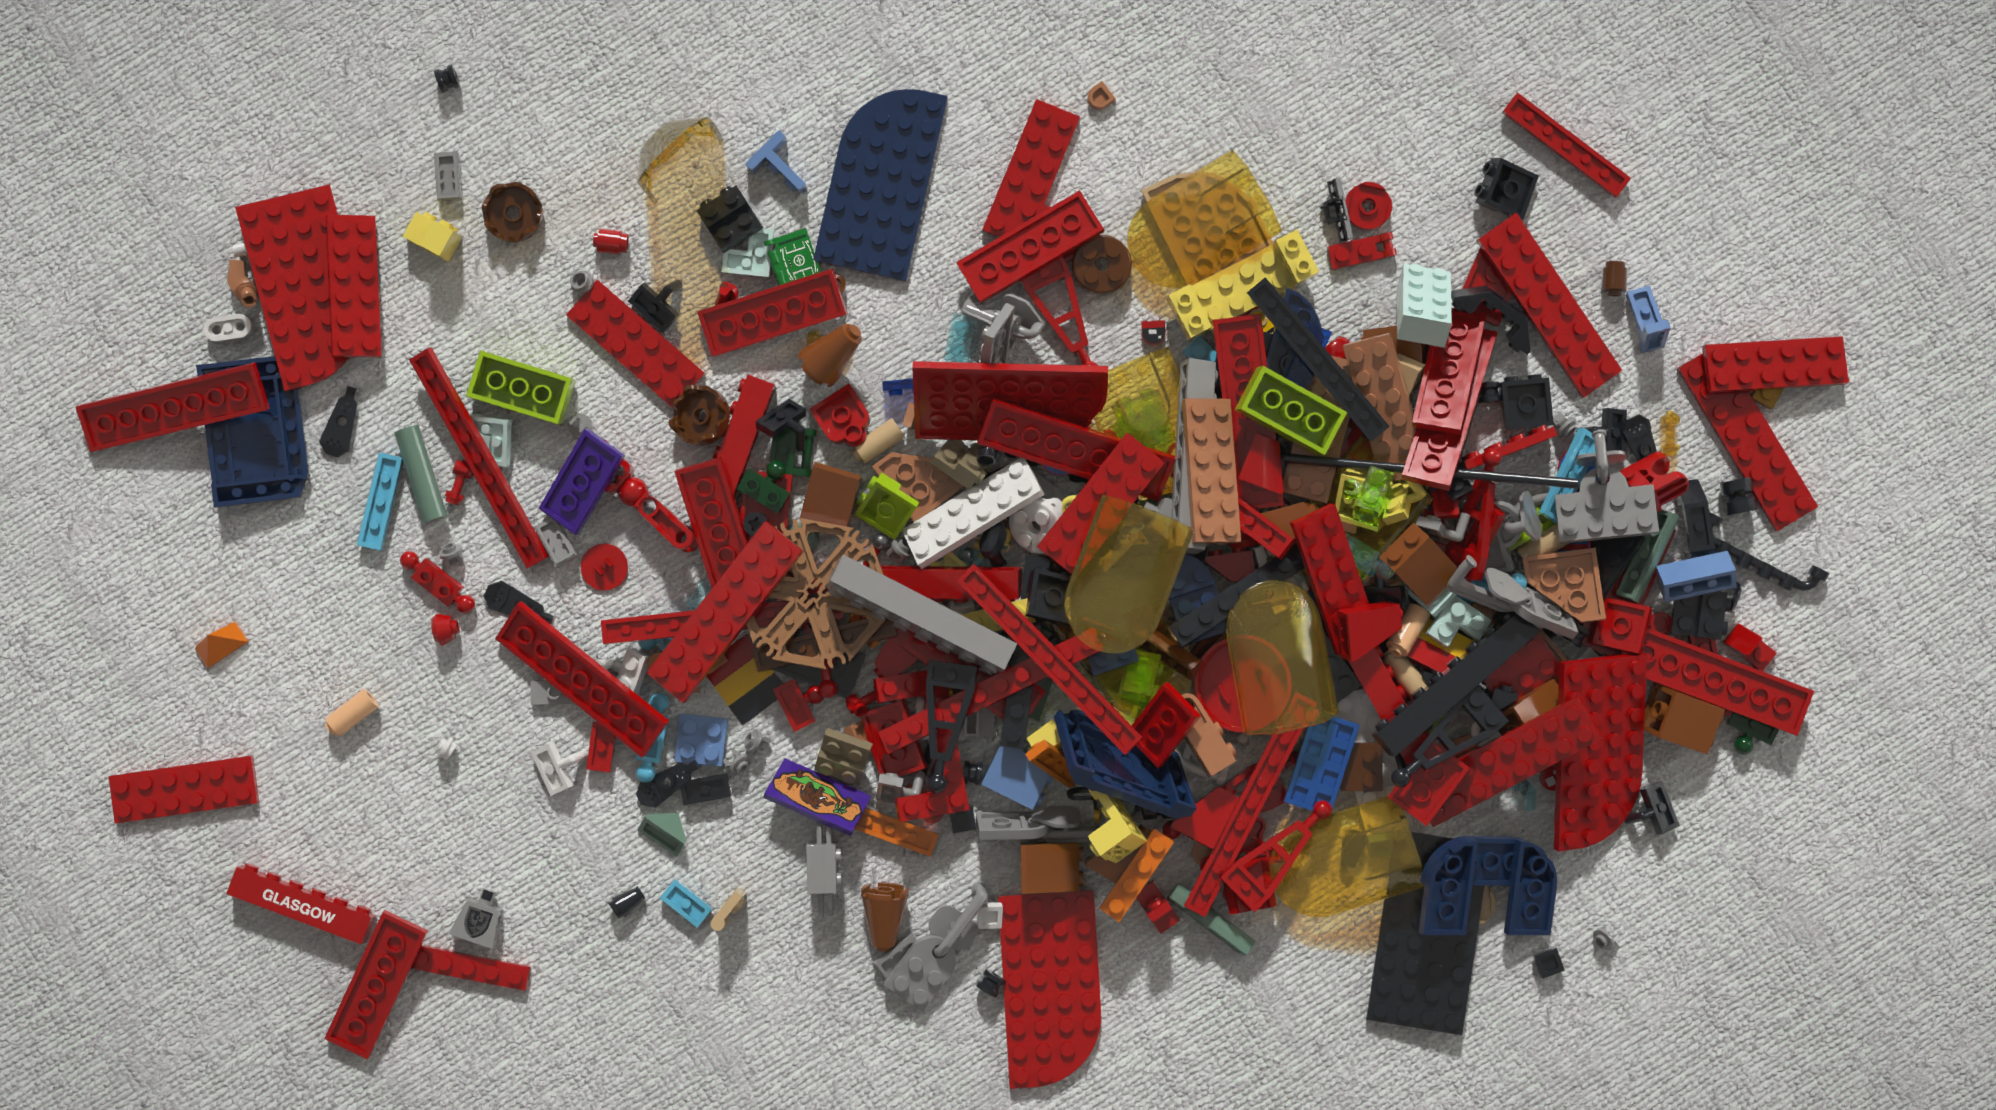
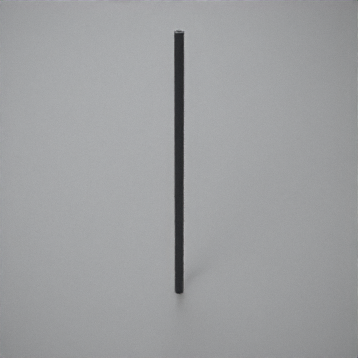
[1284,453,1579,489]

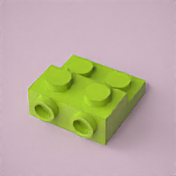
[854,472,919,540]

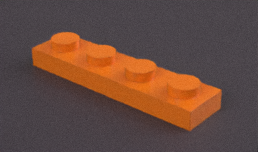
[1025,739,1075,788]
[855,808,939,857]
[1099,828,1174,922]

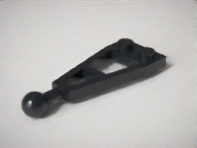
[926,660,978,794]
[1391,685,1509,787]

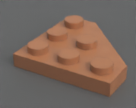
[872,452,964,522]
[1522,548,1606,623]

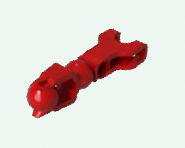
[605,440,698,553]

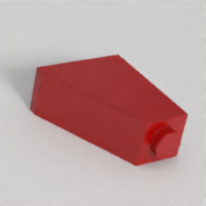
[1337,601,1403,662]
[873,628,918,678]
[1169,785,1239,849]

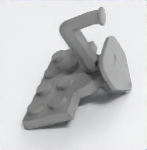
[962,292,1045,364]
[1555,430,1659,544]
[1447,482,1548,575]

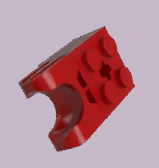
[1608,452,1689,512]

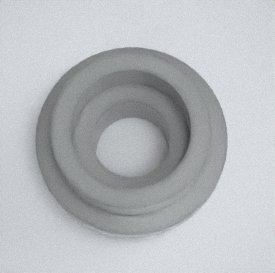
[570,271,594,294]

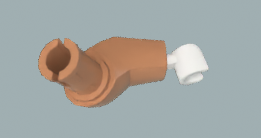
[227,243,259,308]

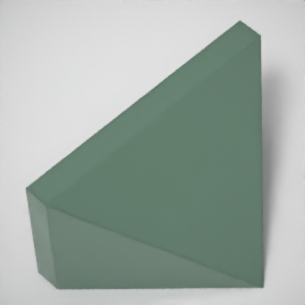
[637,813,686,857]

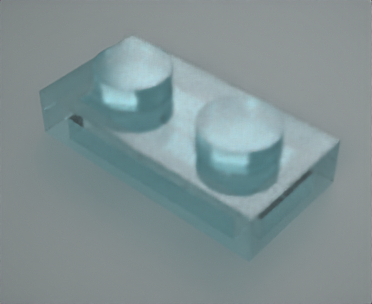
[944,313,976,363]

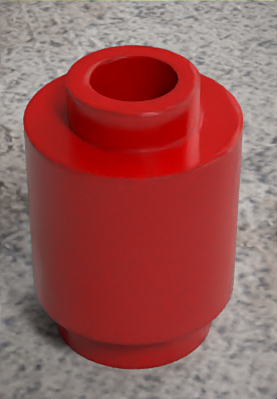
[593,229,629,255]

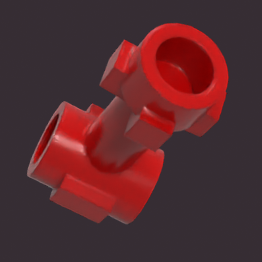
[445,460,473,506]
[845,686,877,717]

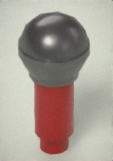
[863,534,889,567]

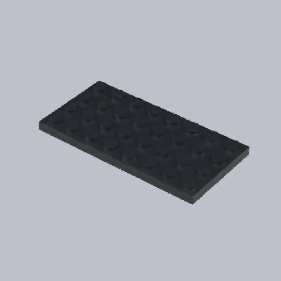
[1366,829,1485,1035]

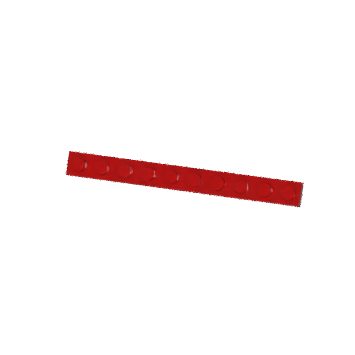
[409,347,549,569]
[957,564,1143,755]
[601,597,844,645]
[878,627,1105,754]
[1184,691,1317,917]

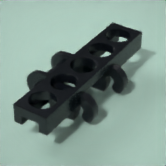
[1320,178,1353,242]

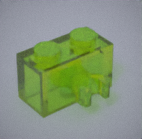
[1343,466,1394,527]
[1121,650,1164,707]

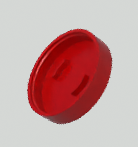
[1194,636,1292,733]

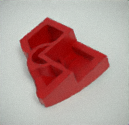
[1238,433,1284,495]

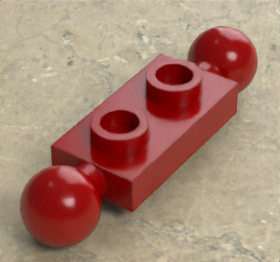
[400,551,475,614]

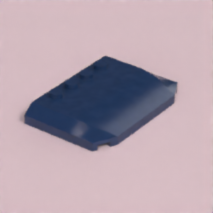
[196,356,309,508]
[1054,709,1197,819]

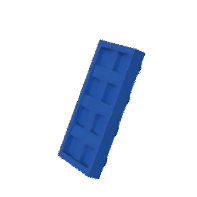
[1283,710,1360,811]

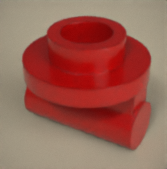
[715,281,739,306]

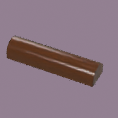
[1124,613,1203,680]

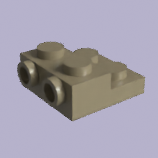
[930,439,995,490]
[814,728,873,786]

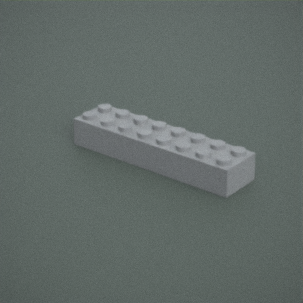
[824,555,1017,676]

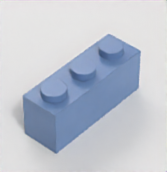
[1656,551,1737,602]

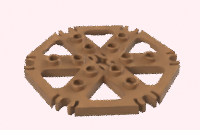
[747,518,886,670]

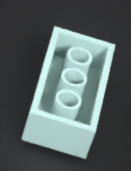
[1397,264,1452,348]

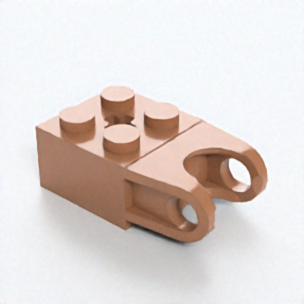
[1182,693,1237,777]

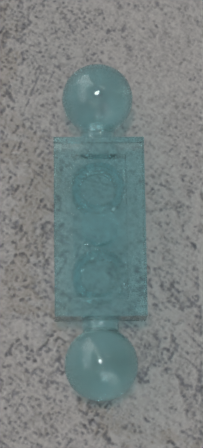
[1346,533,1395,580]

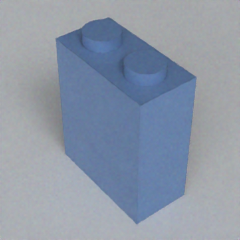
[981,746,1053,810]

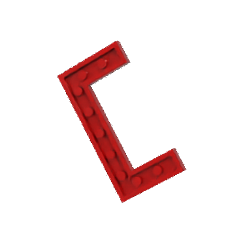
[873,670,970,823]

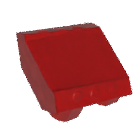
[1223,857,1277,914]

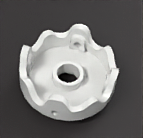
[1009,497,1062,554]

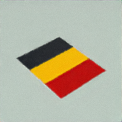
[1407,613,1474,673]
[707,634,783,726]

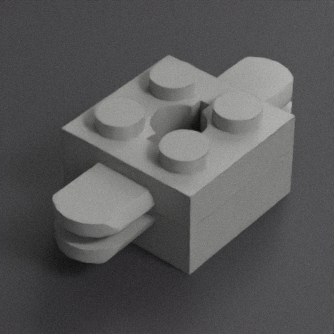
[806,822,843,916]

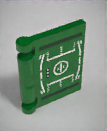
[764,228,821,286]

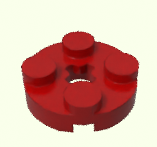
[1345,182,1392,230]

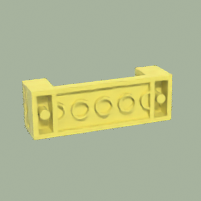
[1166,229,1319,342]
[1026,718,1147,863]

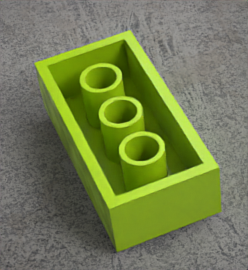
[466,350,576,426]
[1235,366,1347,456]

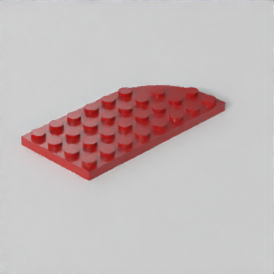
[235,184,350,392]
[912,361,1108,441]
[1554,653,1647,852]
[998,890,1101,1089]

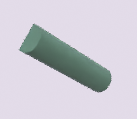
[394,425,448,523]
[1616,510,1680,604]
[1166,883,1255,956]

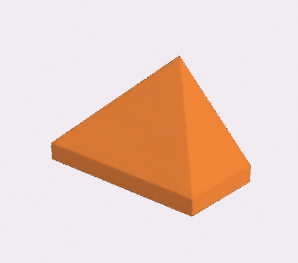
[195,622,249,668]

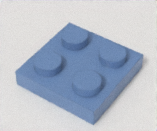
[675,714,728,766]

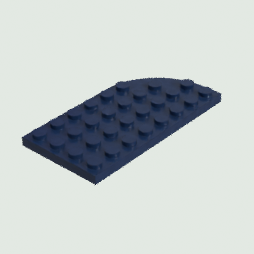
[813,89,948,282]

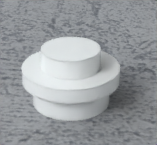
[435,737,457,760]

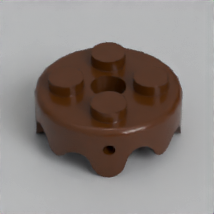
[482,182,543,243]
[1072,235,1132,296]
[668,385,730,446]

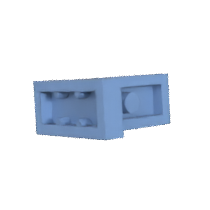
[745,130,807,194]
[1626,286,1671,353]

